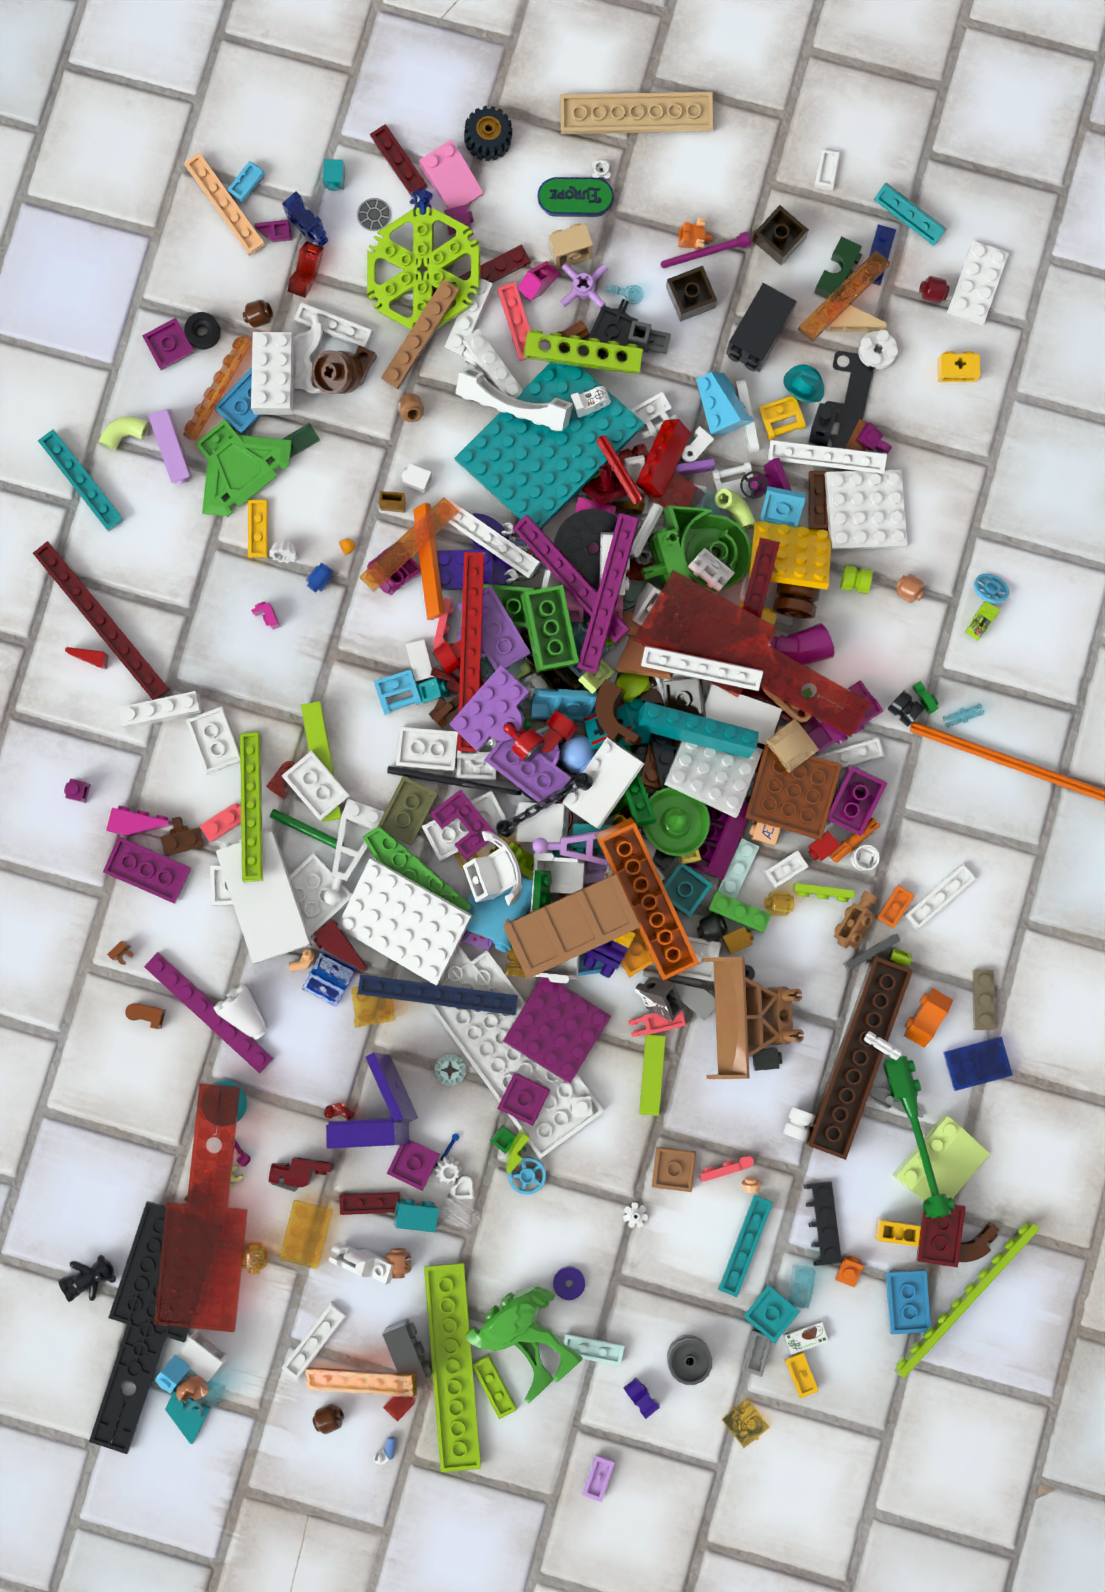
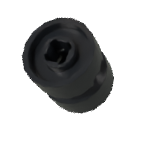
[887,690,925,727]

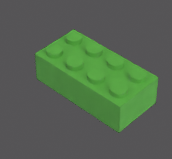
[521,585,579,673]

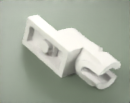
[329,1243,394,1284]

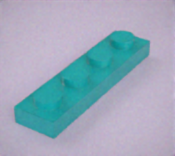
[874,182,947,246]

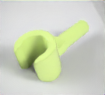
[516,662,532,680]

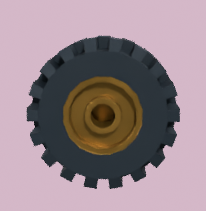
[464,106,513,161]

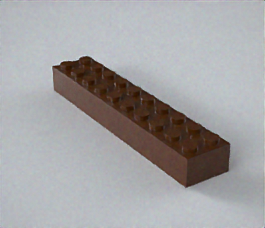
[805,956,913,1160]

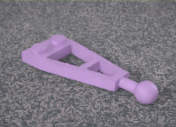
[532,828,642,866]

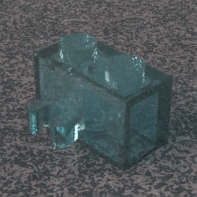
[183,1373,226,1416]

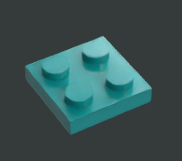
[743,1285,800,1343]

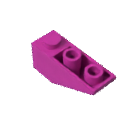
[106,806,173,837]

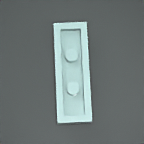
[717,838,760,899]
[563,1333,624,1366]

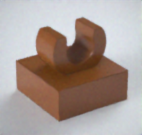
[107,941,134,965]

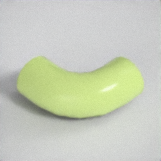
[98,416,150,450]
[715,489,757,531]

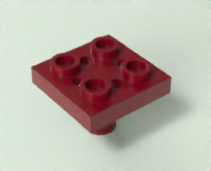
[582,464,628,506]

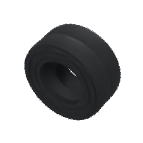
[184,312,221,350]

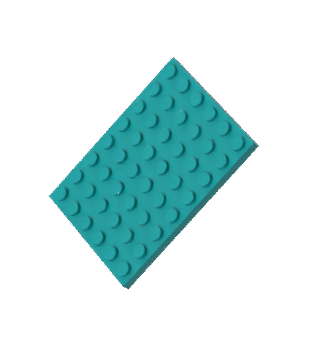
[454,351,645,529]

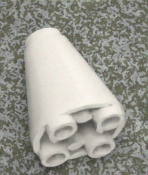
[213,984,267,1040]

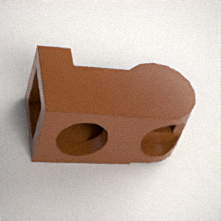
[125,1003,166,1029]

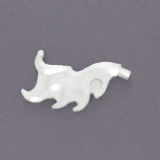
[294,314,323,394]

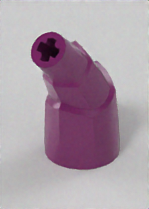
[757,623,835,667]

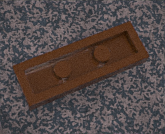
[809,471,829,530]

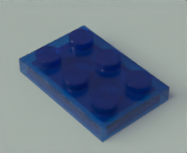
[943,1037,1013,1091]

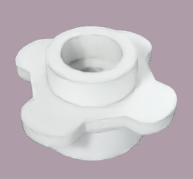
[592,160,611,179]

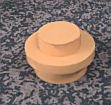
[741,1177,762,1193]

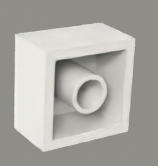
[177,1331,230,1383]

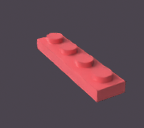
[497,282,531,361]

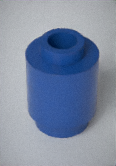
[306,563,333,593]

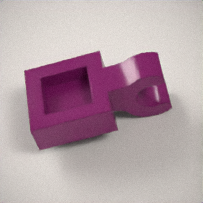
[856,423,892,454]

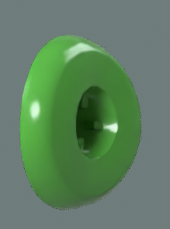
[643,787,710,856]

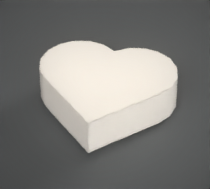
[451,1175,474,1200]

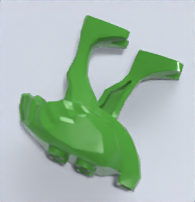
[465,1286,583,1404]

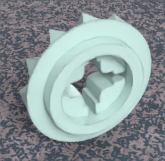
[434,1054,466,1086]

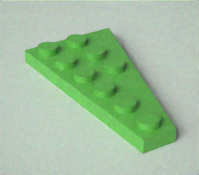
[362,826,474,912]

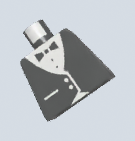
[635,977,683,1021]

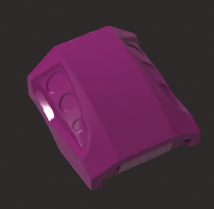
[367,541,421,596]

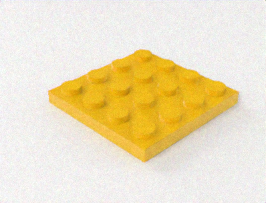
[749,520,831,590]

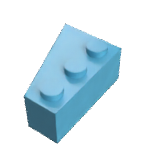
[696,372,754,435]

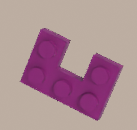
[430,789,497,860]

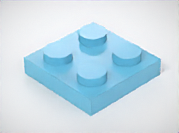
[759,486,806,527]

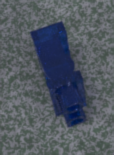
[282,191,328,248]

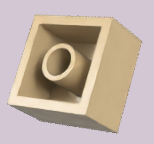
[549,223,593,270]

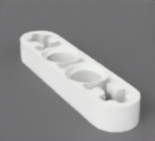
[735,379,759,454]

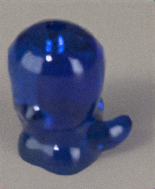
[409,189,433,216]

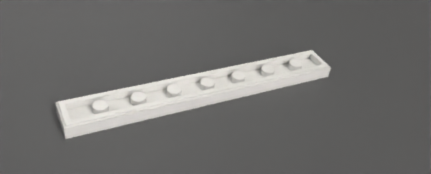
[745,737,885,797]

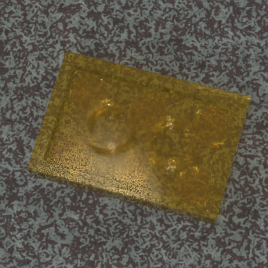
[279,1200,333,1269]

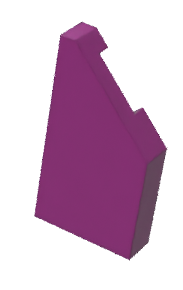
[254,220,292,242]

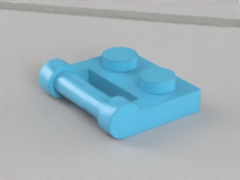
[374,669,422,715]

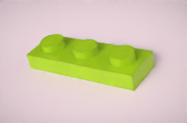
[793,883,855,902]

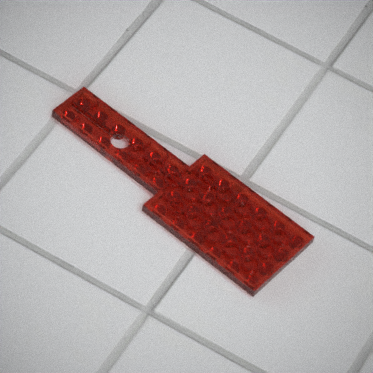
[634,570,871,737]
[154,1083,248,1332]

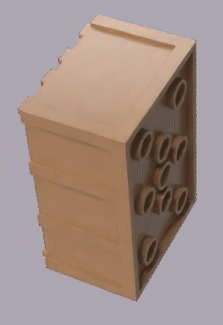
[503,872,640,979]

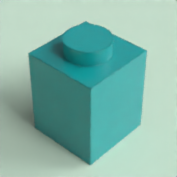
[323,159,345,191]

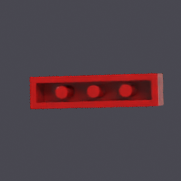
[636,419,691,497]

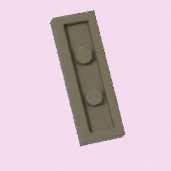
[972,970,995,1030]

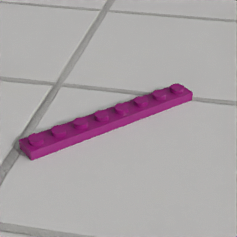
[577,513,640,674]
[512,515,631,643]
[144,952,274,1074]

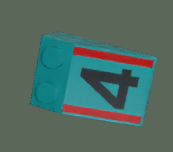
[582,698,651,750]

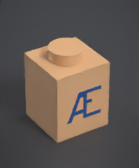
[749,822,780,847]

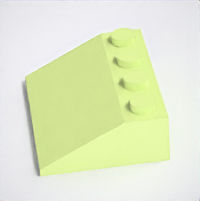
[893,1114,990,1201]

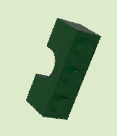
[814,236,863,302]

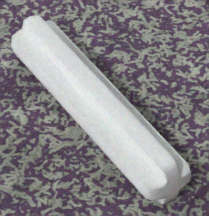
[630,503,663,558]

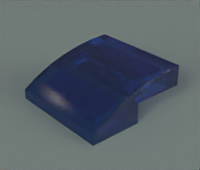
[302,952,356,1007]

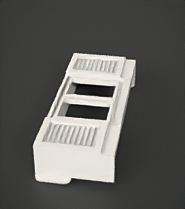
[531,853,586,983]

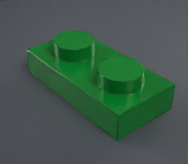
[532,870,552,910]

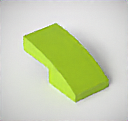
[505,1128,530,1174]

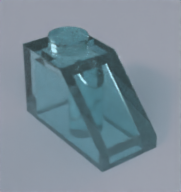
[789,1265,815,1308]

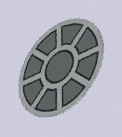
[357,198,391,231]

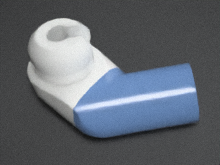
[373,1437,397,1465]

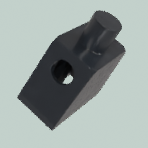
[809,403,838,446]

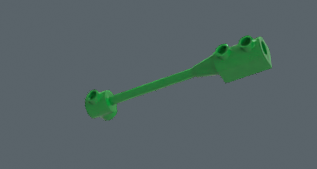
[883,1056,955,1219]

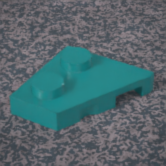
[165,1389,211,1444]

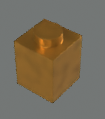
[722,927,754,955]

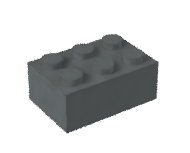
[382,1319,432,1392]

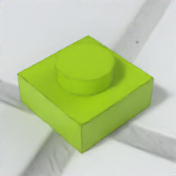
[890,947,912,966]

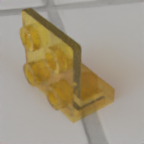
[351,987,396,1027]

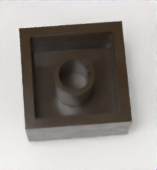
[752,205,809,265]
[666,266,717,322]

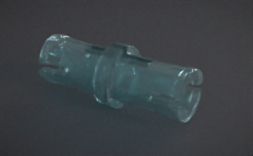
[943,703,984,728]

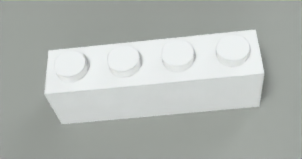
[118,691,203,729]

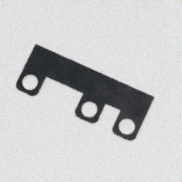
[818,351,873,448]

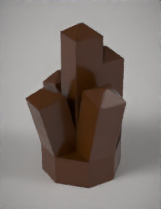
[429,694,459,729]

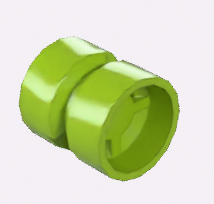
[840,565,873,594]

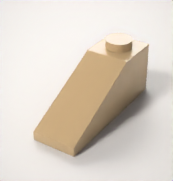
[826,301,886,332]

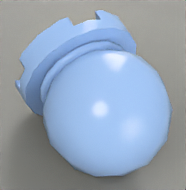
[559,734,597,774]

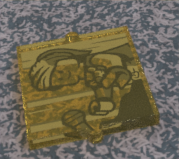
[722,1398,770,1448]

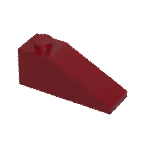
[313,920,368,971]

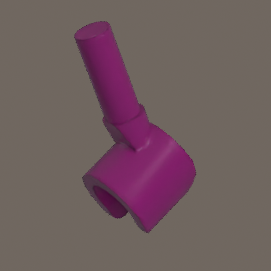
[231,1139,251,1167]

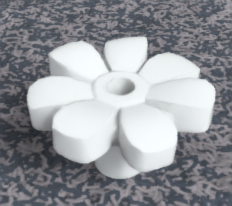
[623,1202,648,1228]

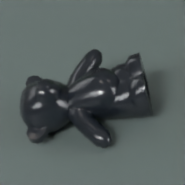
[58,1255,116,1302]

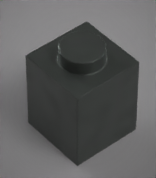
[752,1048,782,1071]

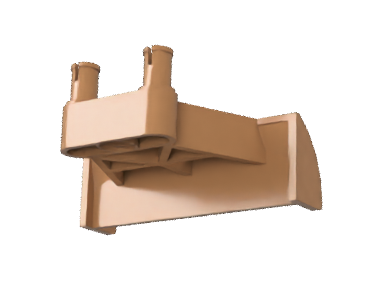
[702,956,804,1079]

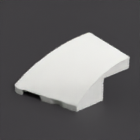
[457,737,497,781]

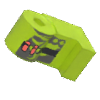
[965,601,1000,641]

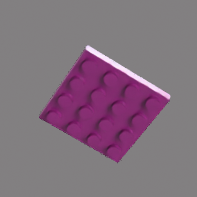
[502,977,611,1084]

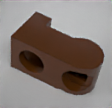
[355,345,377,386]

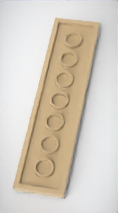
[560,92,713,134]

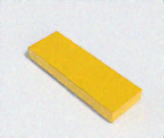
[248,500,268,558]

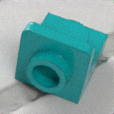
[417,678,450,704]

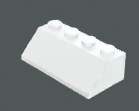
[562,737,644,829]

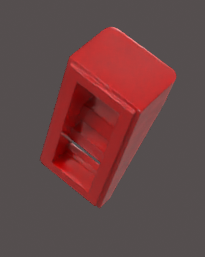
[65,647,109,669]

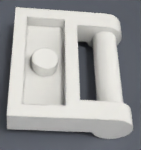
[711,462,753,499]

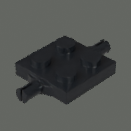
[587,299,638,359]

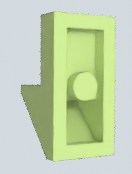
[578,659,615,694]

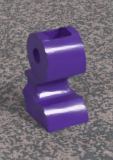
[623,1377,660,1419]

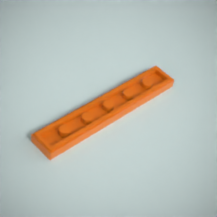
[413,503,445,620]

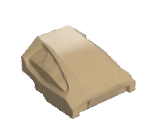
[764,719,819,773]

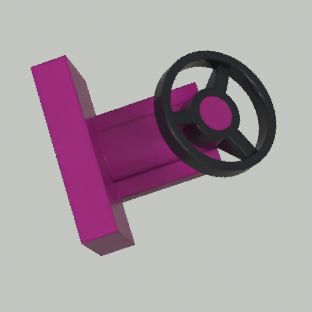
[740,457,792,499]

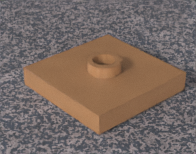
[652,1147,696,1192]

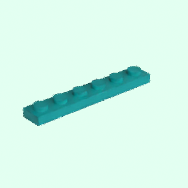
[38,429,124,532]

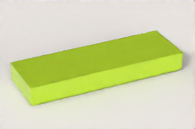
[473,1354,517,1419]

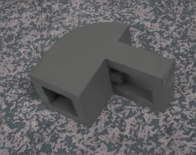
[628,321,671,354]

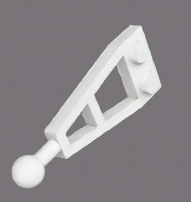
[324,799,384,905]

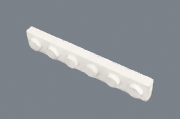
[768,440,887,474]
[437,498,541,579]
[641,645,763,691]

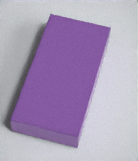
[675,458,715,477]

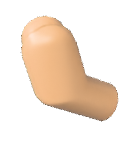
[289,949,315,972]

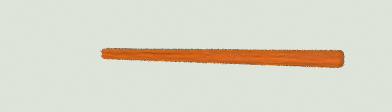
[910,721,1105,802]

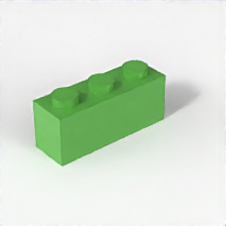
[707,891,771,933]

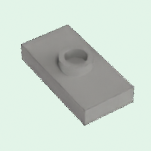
[742,1331,772,1377]

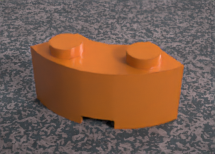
[904,988,953,1048]

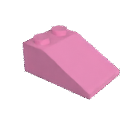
[419,140,484,209]

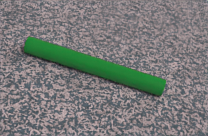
[270,809,344,849]

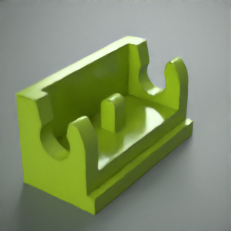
[509,841,534,881]

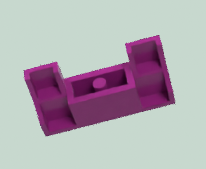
[804,680,884,754]

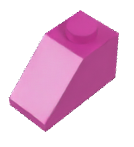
[517,261,561,301]

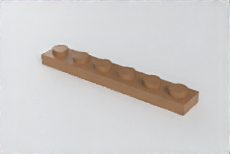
[381,279,461,389]

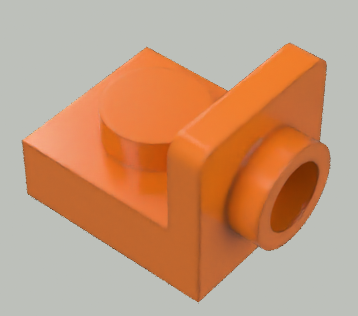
[835,1255,865,1288]

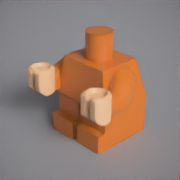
[678,217,712,249]

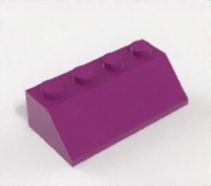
[685,802,748,880]

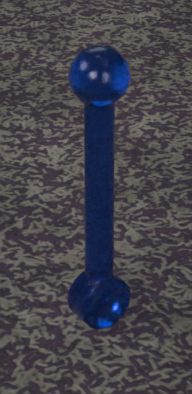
[434,1133,459,1167]

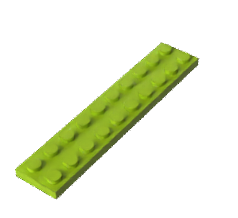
[424,1263,481,1472]

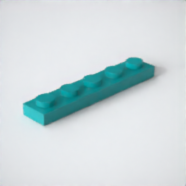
[718,1195,773,1297]

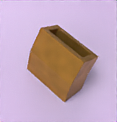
[379,491,406,513]

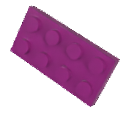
[103,837,191,904]

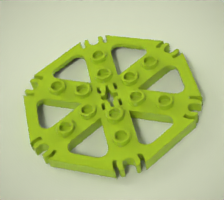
[367,207,481,330]

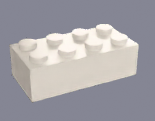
[251,332,295,415]

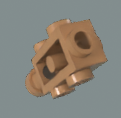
[834,891,878,949]

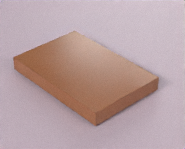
[616,637,685,679]

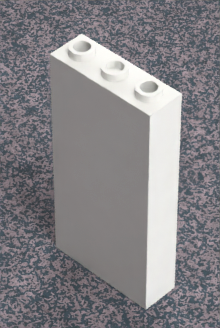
[216,830,312,964]

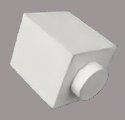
[401,464,433,494]

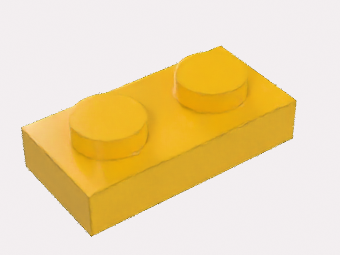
[784,1351,819,1399]

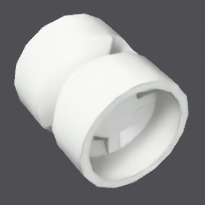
[850,845,880,872]
[783,1107,816,1142]

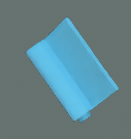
[466,877,533,952]

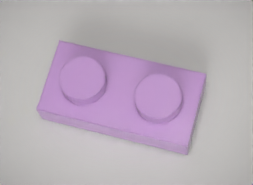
[582,1454,615,1502]

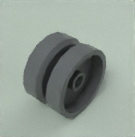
[667,1335,712,1385]

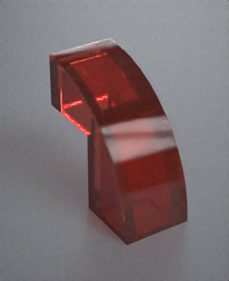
[287,241,324,298]

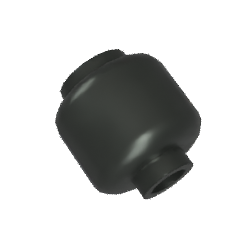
[697,914,728,942]

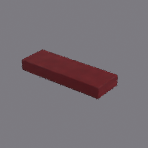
[339,1192,400,1215]

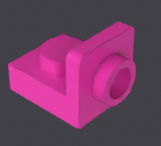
[251,602,281,630]

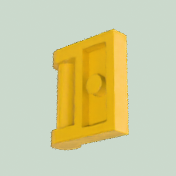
[758,396,806,441]

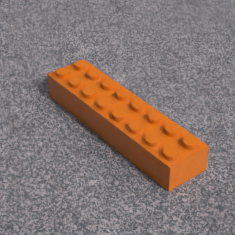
[595,818,699,981]

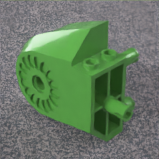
[641,506,752,605]

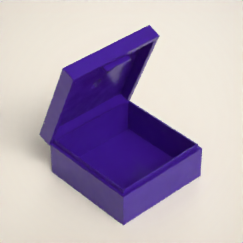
[326,1052,418,1149]

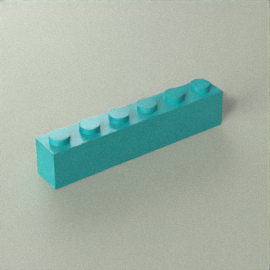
[636,701,759,759]

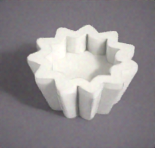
[269,540,297,563]
[434,1156,463,1185]

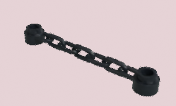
[496,773,593,838]

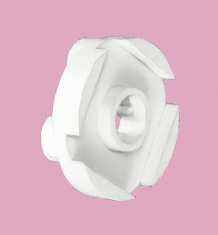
[858,330,898,370]

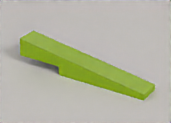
[301,701,342,822]

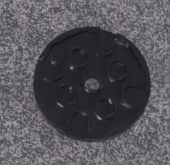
[554,509,631,588]

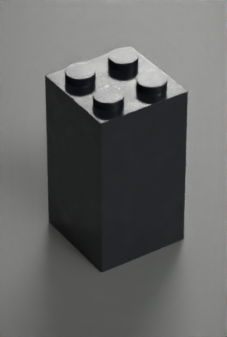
[726,283,797,372]

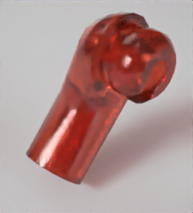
[324,1103,355,1121]

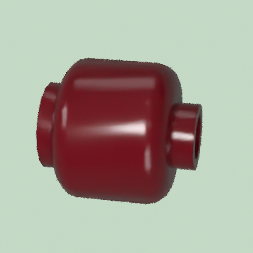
[919,276,949,304]

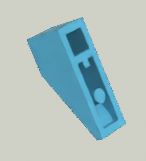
[155,1355,191,1394]

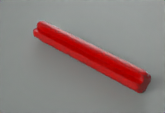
[596,435,643,504]

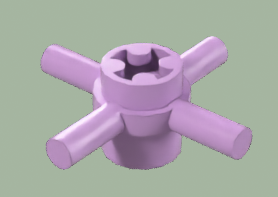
[560,263,608,309]

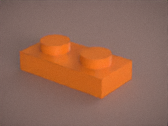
[876,885,915,929]

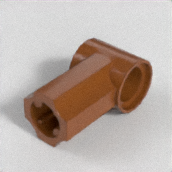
[556,320,590,352]

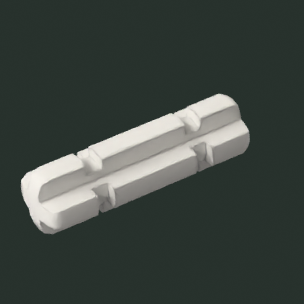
[864,1032,902,1060]

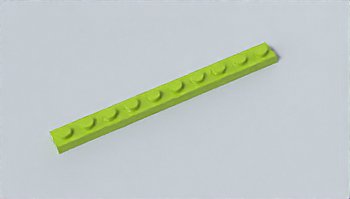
[894,1222,1040,1378]

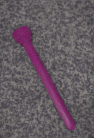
[660,231,751,268]

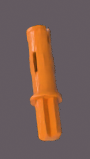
[829,817,880,863]

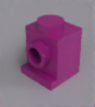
[64,779,91,803]

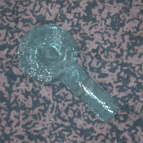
[606,284,644,304]

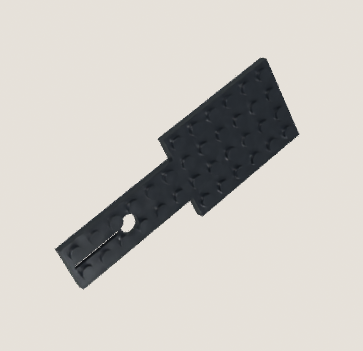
[89,1201,224,1454]

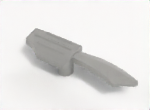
[869,1086,924,1118]

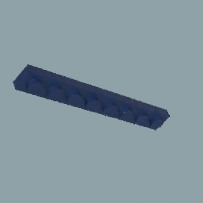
[357,974,518,1015]

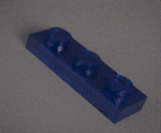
[862,224,896,285]

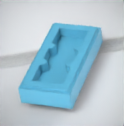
[227,161,266,204]

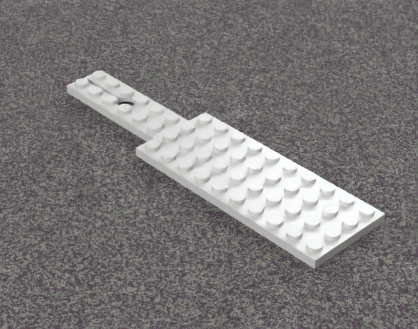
[428,945,604,1159]

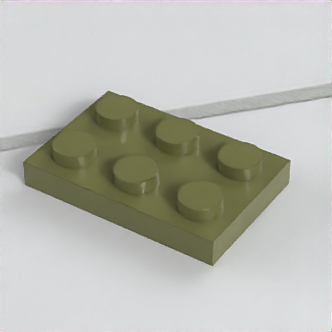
[377,776,438,846]

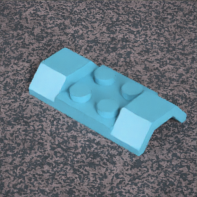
[530,688,598,722]

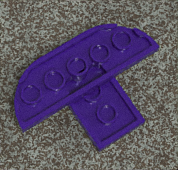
[437,513,513,590]

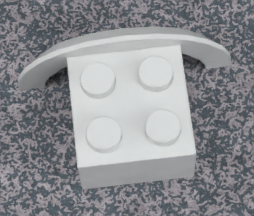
[463,831,523,906]

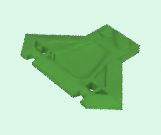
[195,419,292,517]

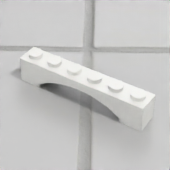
[456,367,573,431]

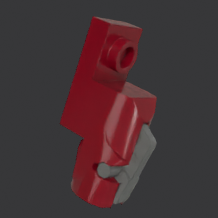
[268,1157,334,1192]

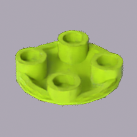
[614,673,651,703]

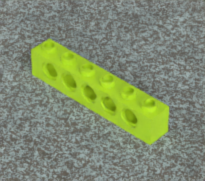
[523,330,643,375]

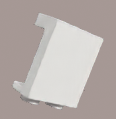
[514,802,570,844]

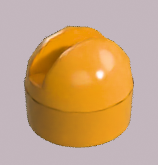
[339,538,355,555]

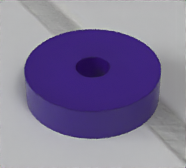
[553,1266,585,1300]

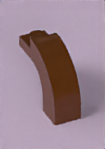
[595,679,643,746]
[959,1222,999,1262]

